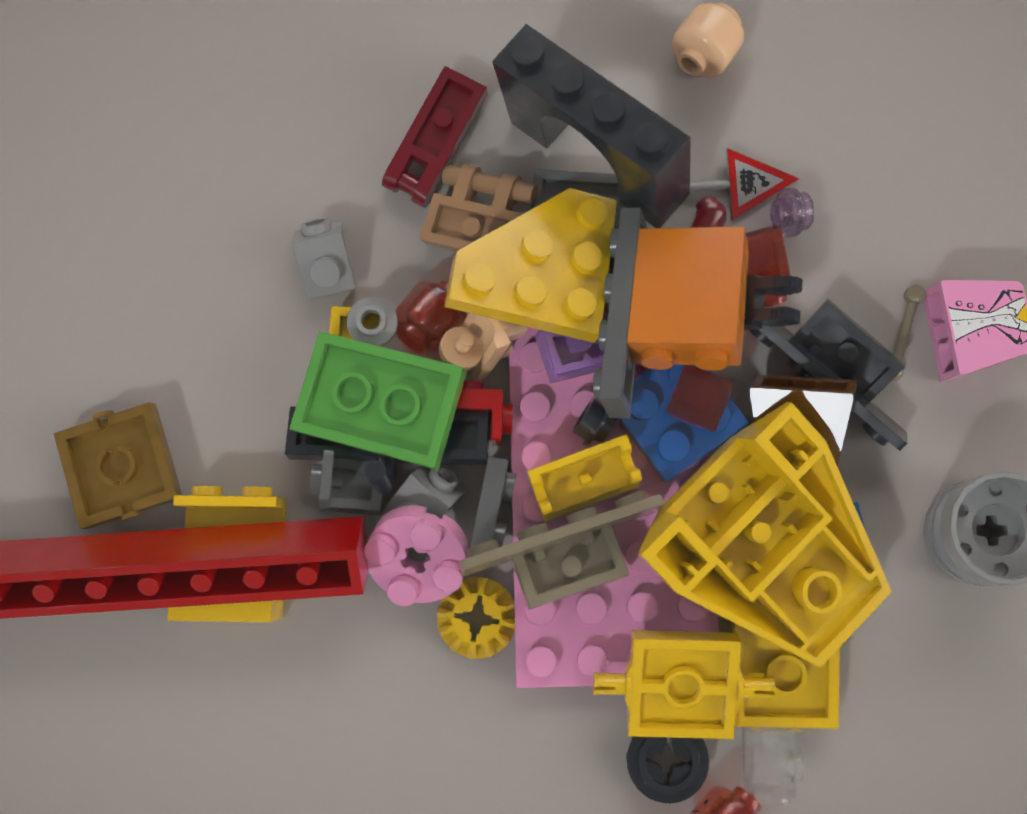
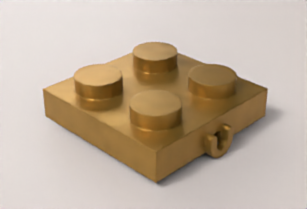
[53,402,182,529]

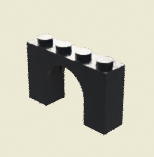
[492,24,691,228]

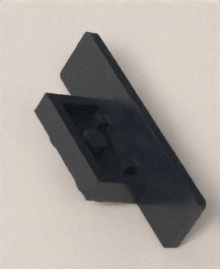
[749,299,908,451]

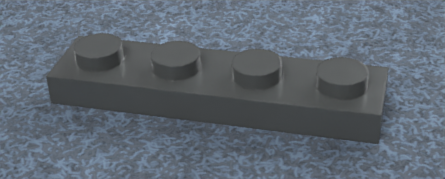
[593,208,648,418]

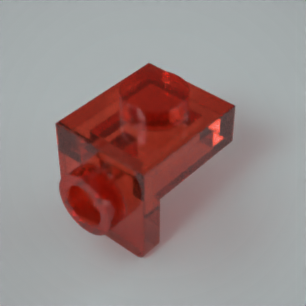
[746,224,790,307]

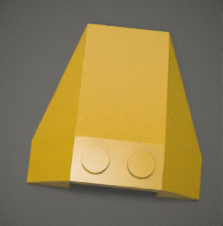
[638,402,892,668]

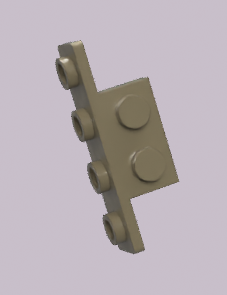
[459,491,665,610]

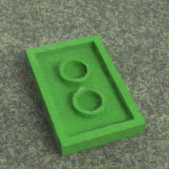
[289,331,467,470]

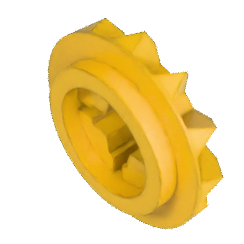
[437,577,516,659]

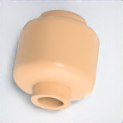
[672,2,745,77]

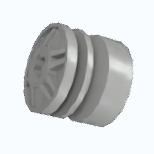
[923,472,1027,586]

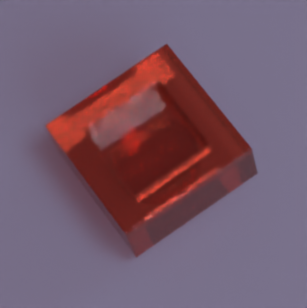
[664,365,734,433]

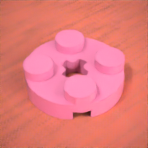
[364,505,469,606]

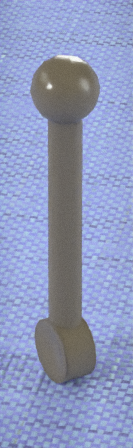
[892,284,926,382]

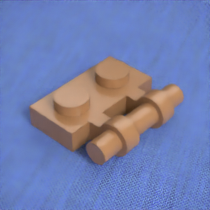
[419,164,538,252]

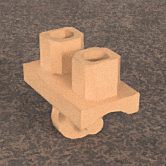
[439,313,528,381]

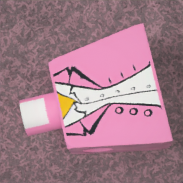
[924,280,1027,382]

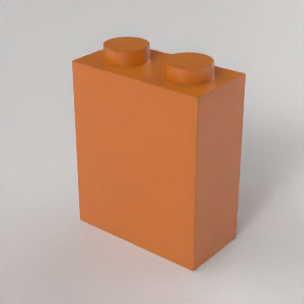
[627,227,749,371]

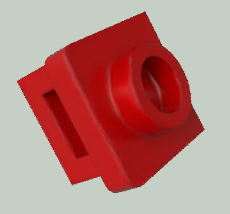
[456,380,513,446]

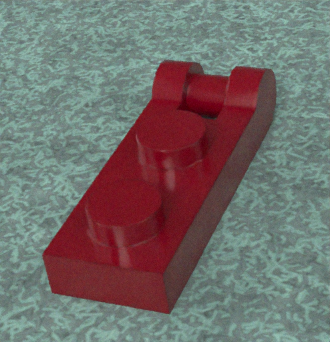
[382,66,488,208]

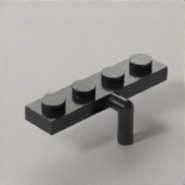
[285,406,490,494]

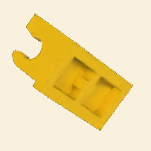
[527,434,642,522]

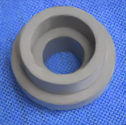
[347,297,398,347]

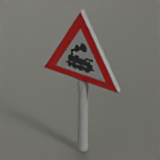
[690,148,800,220]

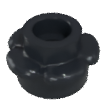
[572,397,617,446]

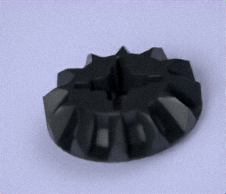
[626,736,709,804]

